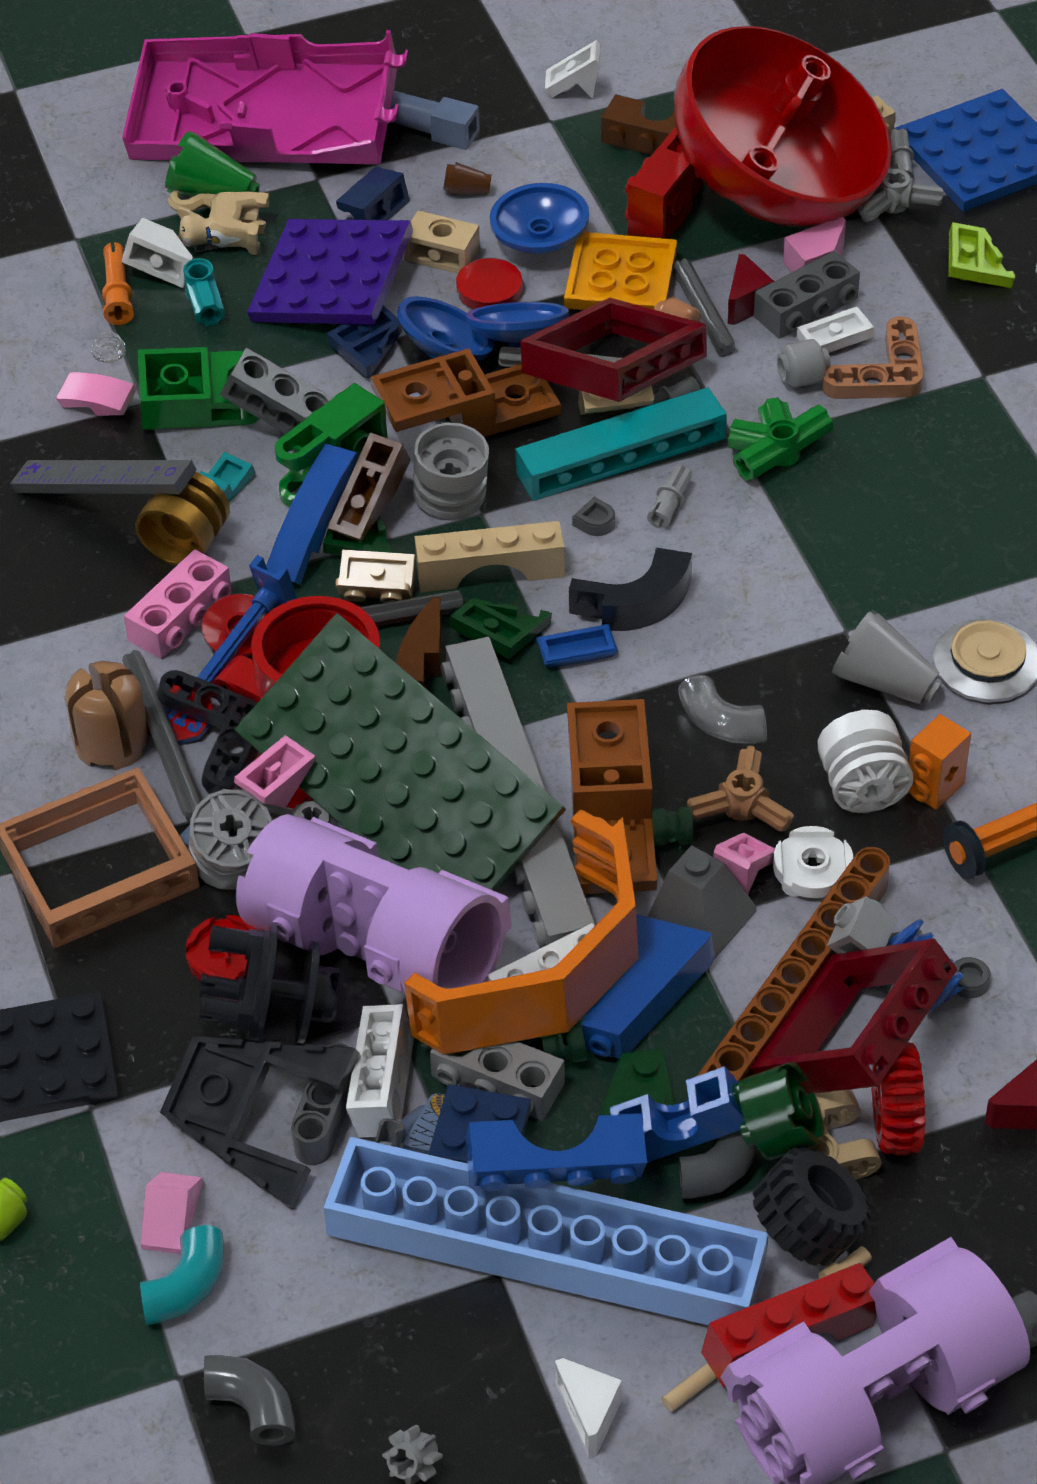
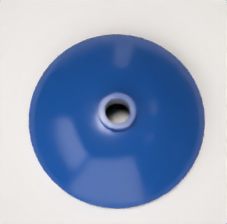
[490,183,589,254]
[397,296,494,361]
[466,302,569,348]

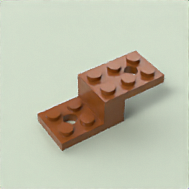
[371,348,561,437]
[567,699,657,894]

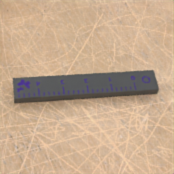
[10,460,197,494]

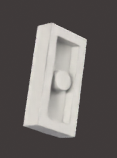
[797,307,874,353]

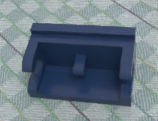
[336,166,410,220]

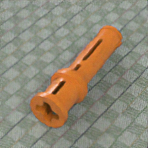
[102,242,134,325]

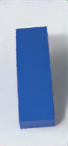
[266,443,359,585]

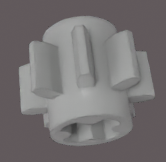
[382,1425,443,1484]

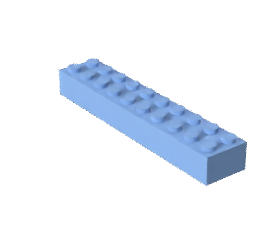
[324,1137,768,1325]

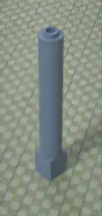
[390,90,480,150]

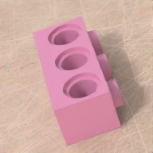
[124,549,232,659]

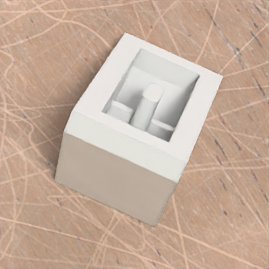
[555,1358,622,1458]

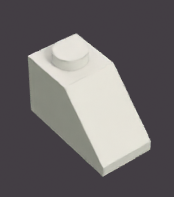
[121,218,193,288]

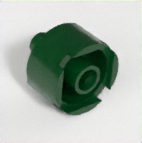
[732,1062,824,1160]

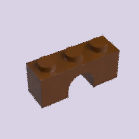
[601,94,681,155]

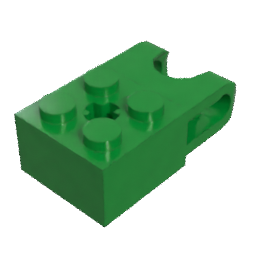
[138,347,260,430]
[275,383,388,507]

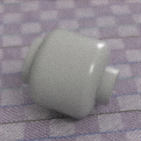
[777,339,831,387]

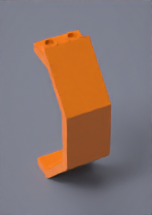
[404,809,639,1055]

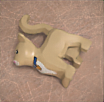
[168,191,269,255]

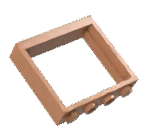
[0,767,200,949]

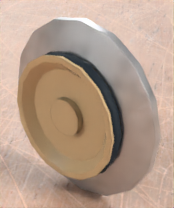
[933,619,1037,703]

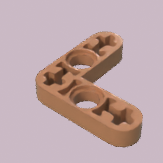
[822,316,924,399]

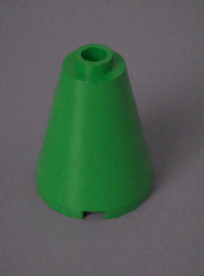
[165,131,260,197]

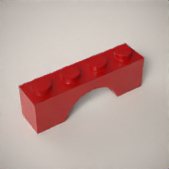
[701,1263,877,1388]

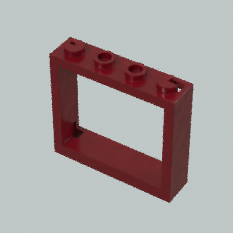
[521,297,707,402]
[750,938,958,1094]

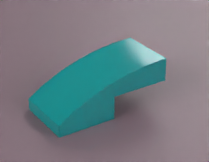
[199,452,256,502]

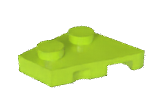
[948,222,1015,288]

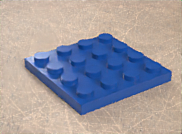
[894,88,1037,212]

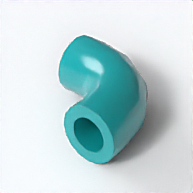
[140,1225,224,1325]

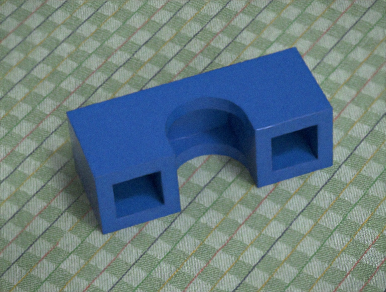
[610,1066,745,1163]

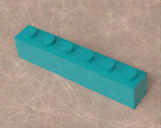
[515,387,727,501]

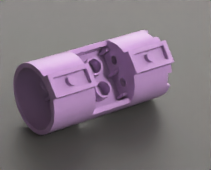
[236,814,512,994]
[720,1237,1030,1484]

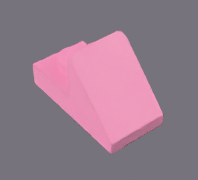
[713,832,775,894]

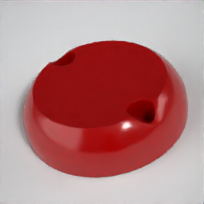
[674,26,892,227]

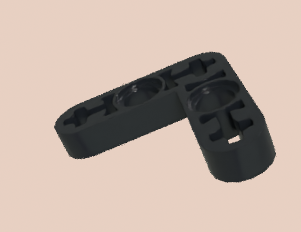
[157,670,258,794]

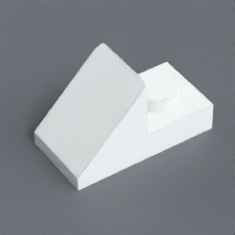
[545,40,600,98]

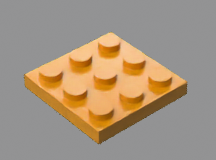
[564,232,677,310]

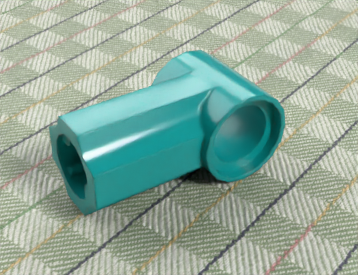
[183,258,225,327]

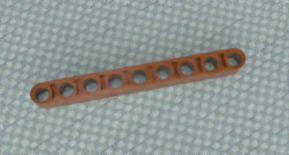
[697,847,890,1082]

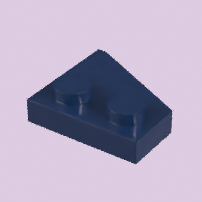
[327,305,402,378]

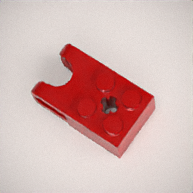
[625,127,704,239]

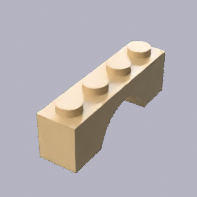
[414,521,565,593]

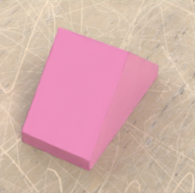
[234,735,315,808]
[140,1172,203,1254]

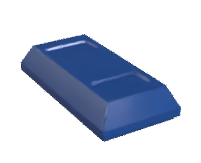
[537,624,618,669]

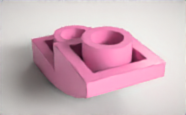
[56,372,137,416]

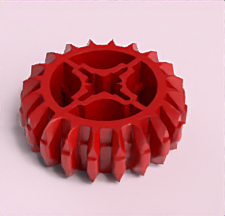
[871,1042,926,1155]

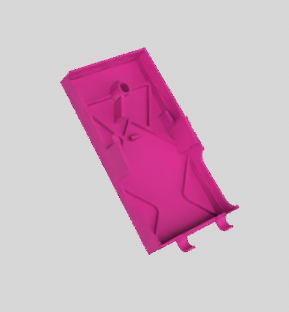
[122,30,408,164]

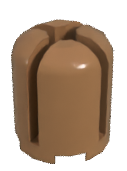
[64,660,149,770]

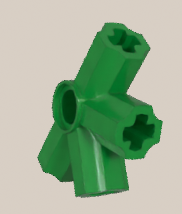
[728,397,834,482]

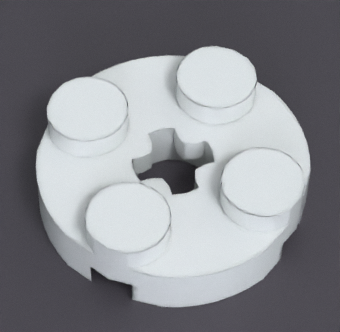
[773,826,853,898]

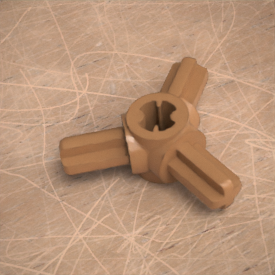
[687,746,794,831]

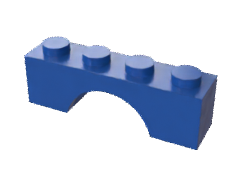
[465,1113,647,1191]

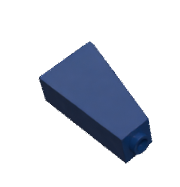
[581,914,715,1059]

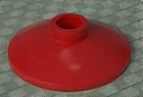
[202,594,267,658]

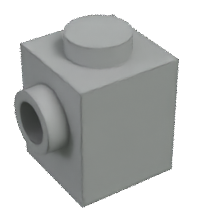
[827,896,897,954]

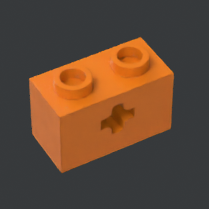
[908,714,971,810]

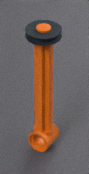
[943,803,1037,880]

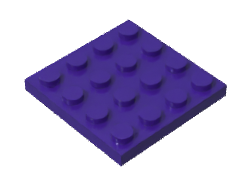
[247,219,413,325]

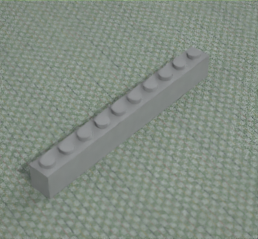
[441,637,595,947]

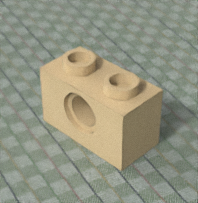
[404,211,480,274]

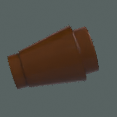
[443,162,492,194]

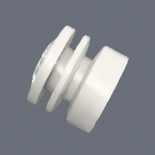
[817,710,913,813]

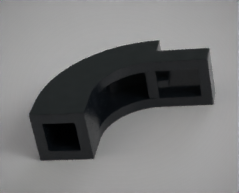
[569,547,692,631]

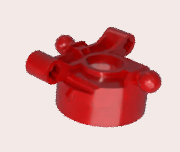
[212,596,380,702]

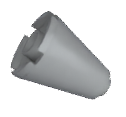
[832,610,942,705]

